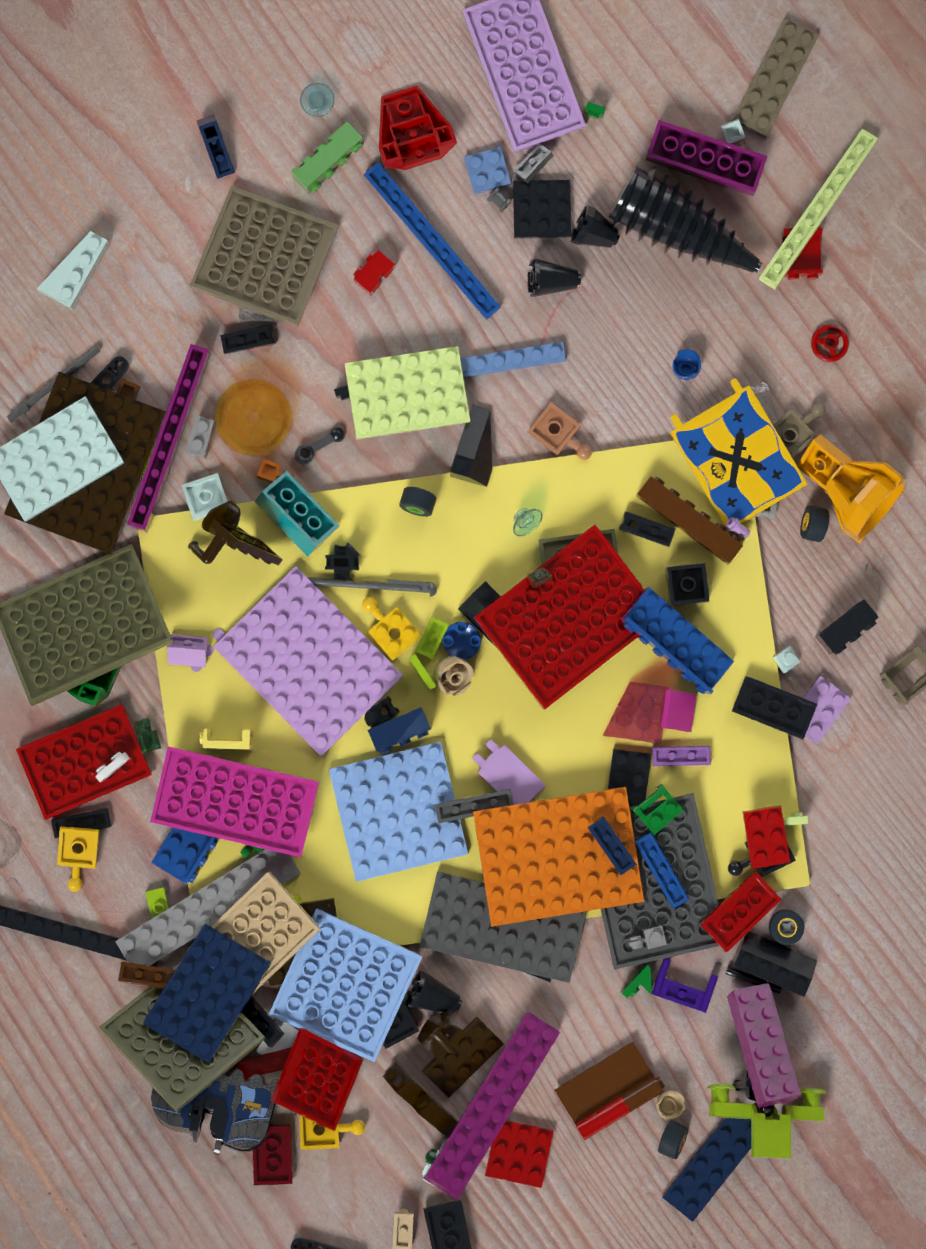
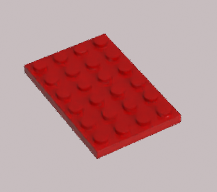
[16,704,152,820]

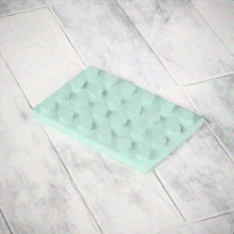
[0,397,125,522]

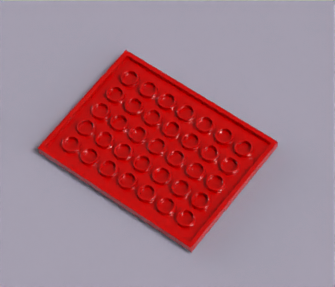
[473,524,645,710]

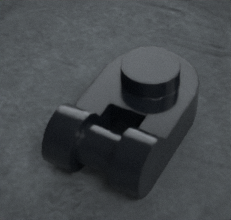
[364,696,400,728]

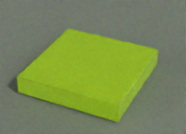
[409,654,436,691]

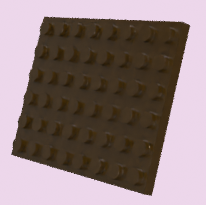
[4,372,166,555]

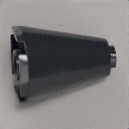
[527,258,581,297]
[406,971,462,1013]

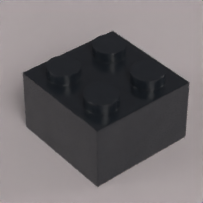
[665,563,710,607]

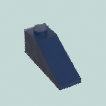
[197,114,235,179]

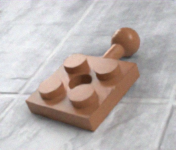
[527,402,592,460]

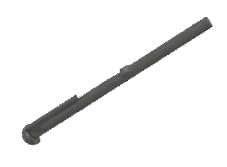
[307,577,437,597]

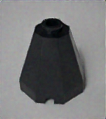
[571,205,620,248]

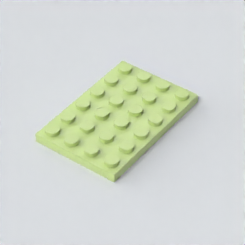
[344,346,470,440]

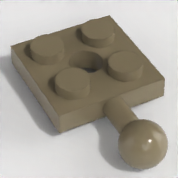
[773,402,826,458]

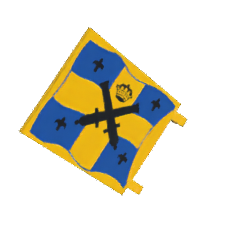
[670,378,808,531]

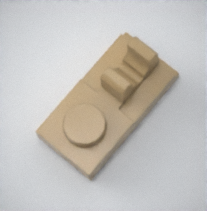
[392,1209,414,1249]

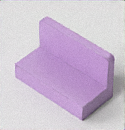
[167,634,208,667]

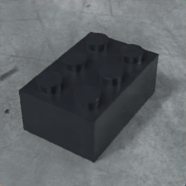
[815,599,879,655]

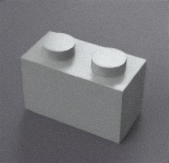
[186,415,216,459]

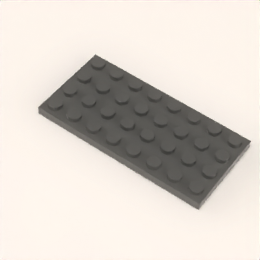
[419,871,587,983]

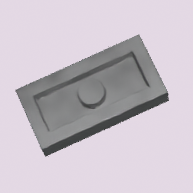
[513,143,554,183]

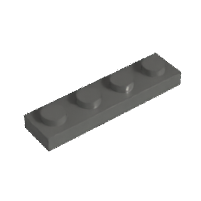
[434,789,514,824]

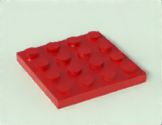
[270,1028,364,1131]

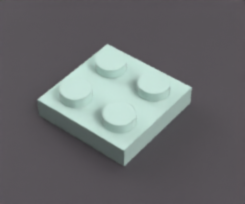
[181,473,228,521]

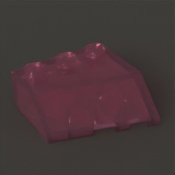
[603,682,669,744]

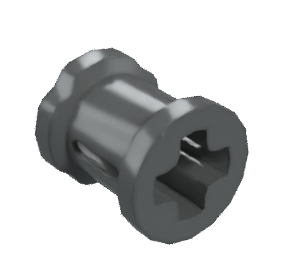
[487,187,512,213]

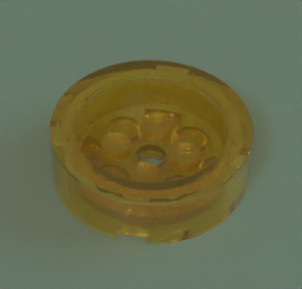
[215,379,293,457]

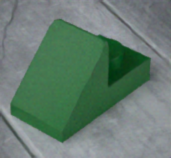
[621,964,652,998]

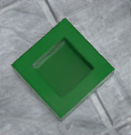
[585,102,606,119]

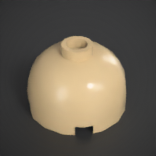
[434,656,474,696]

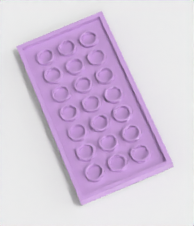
[462,0,586,153]

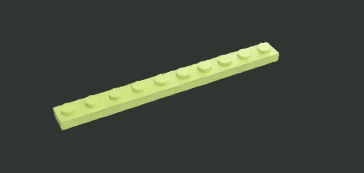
[759,129,878,289]

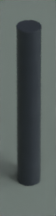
[725,967,782,994]

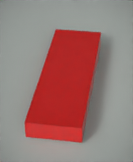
[236,1047,292,1080]

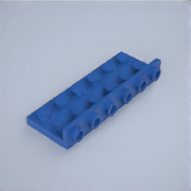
[621,587,734,694]
[151,828,219,885]

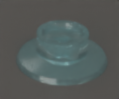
[300,83,334,117]
[513,508,542,536]

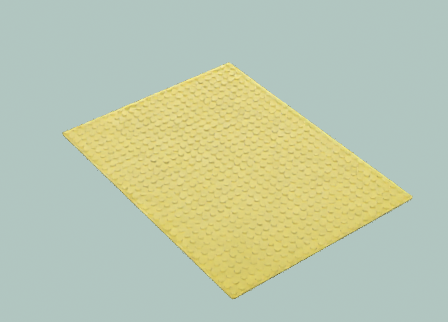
[138,440,810,946]

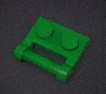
[632,784,684,835]

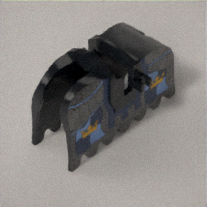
[151,1070,279,1155]

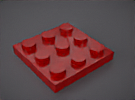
[485,1120,554,1188]

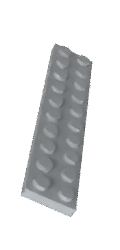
[115,849,301,966]

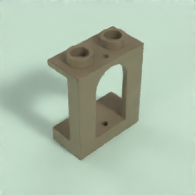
[880,646,926,705]

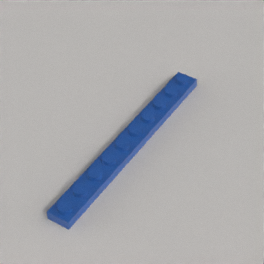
[364,163,501,320]

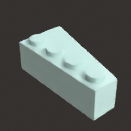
[37,231,110,310]

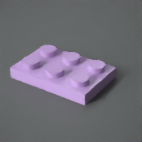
[804,676,851,745]

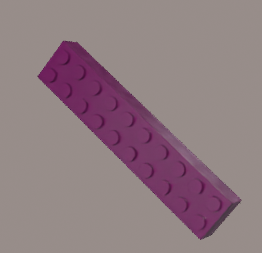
[423,1012,560,1199]

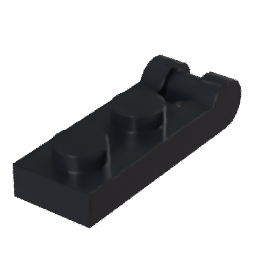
[220,325,277,355]
[618,511,676,547]

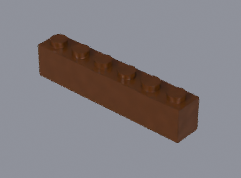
[636,476,743,565]

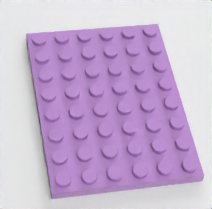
[213,566,403,756]

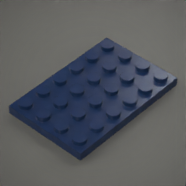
[143,924,271,1064]

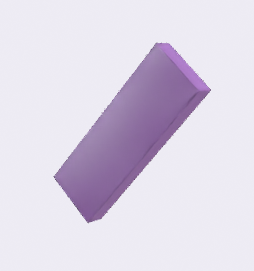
[652,746,711,766]

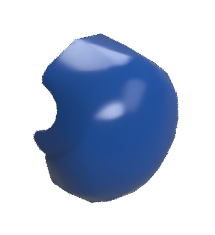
[672,349,701,381]

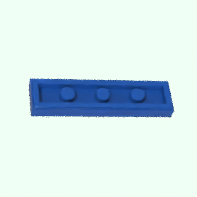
[635,832,689,909]

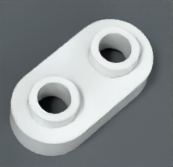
[95,752,130,783]

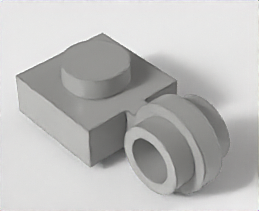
[629,925,667,949]

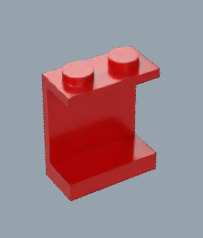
[782,228,823,280]

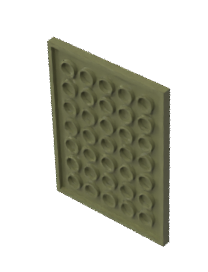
[0,544,174,706]

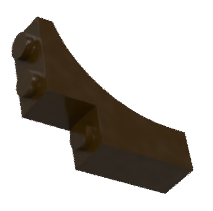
[382,1062,458,1138]

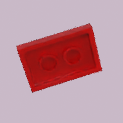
[742,805,790,869]

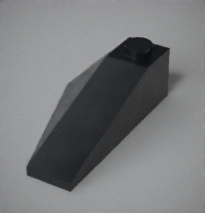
[450,404,492,487]

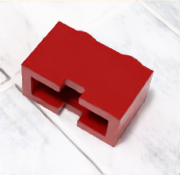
[353,250,396,296]

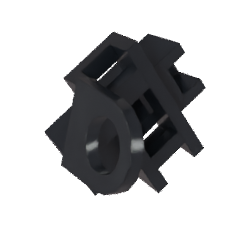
[325,542,361,579]

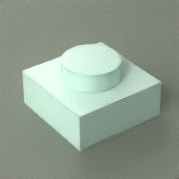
[721,119,746,143]
[773,646,800,673]

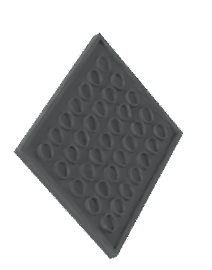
[601,793,719,970]

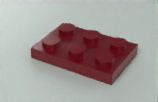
[252,1125,293,1186]

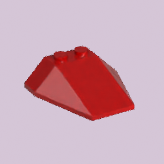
[379,85,457,170]

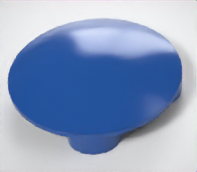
[442,622,481,660]

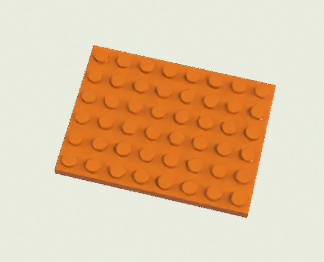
[473,787,644,927]

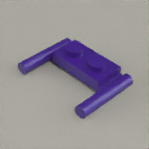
[652,958,718,1013]

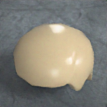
[656,1090,685,1120]

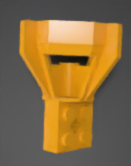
[797,434,906,543]

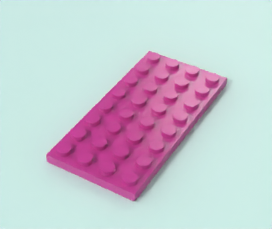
[150,746,319,857]

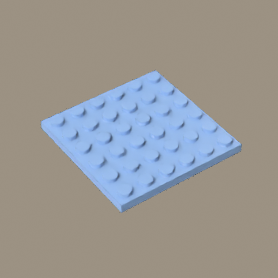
[329,742,468,882]
[268,908,422,1062]

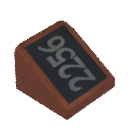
[527,567,553,588]

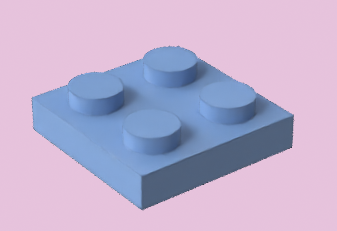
[464,147,511,195]

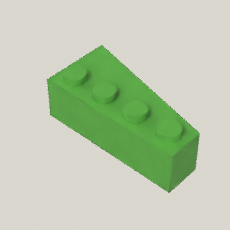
[291,122,363,194]

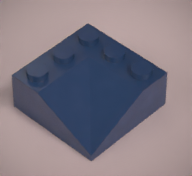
[368,707,431,754]

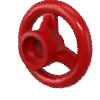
[811,324,849,362]

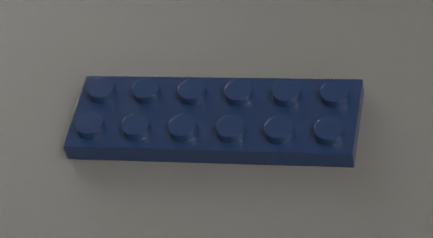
[662,1118,751,1222]

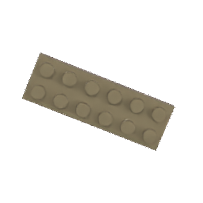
[733,19,819,137]

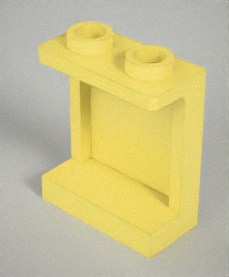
[200,729,253,750]

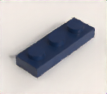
[587,816,637,875]

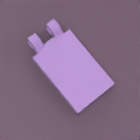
[472,739,545,804]

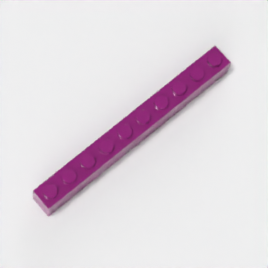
[127,344,211,533]

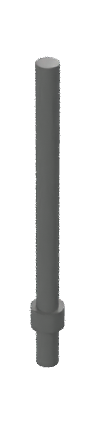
[7,345,100,423]

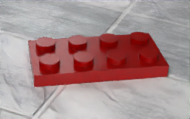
[700,871,782,953]

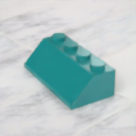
[254,471,340,557]

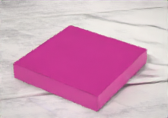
[661,689,697,732]

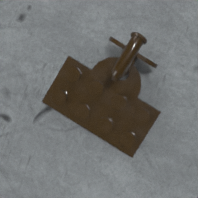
[188,500,283,566]
[417,1012,504,1098]

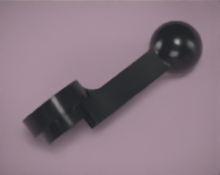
[294,427,345,465]

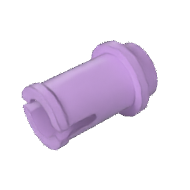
[726,517,751,540]

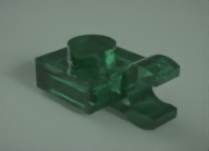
[135,718,161,753]

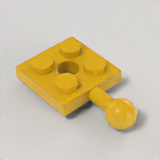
[362,597,421,661]
[57,826,99,892]
[299,1115,366,1150]

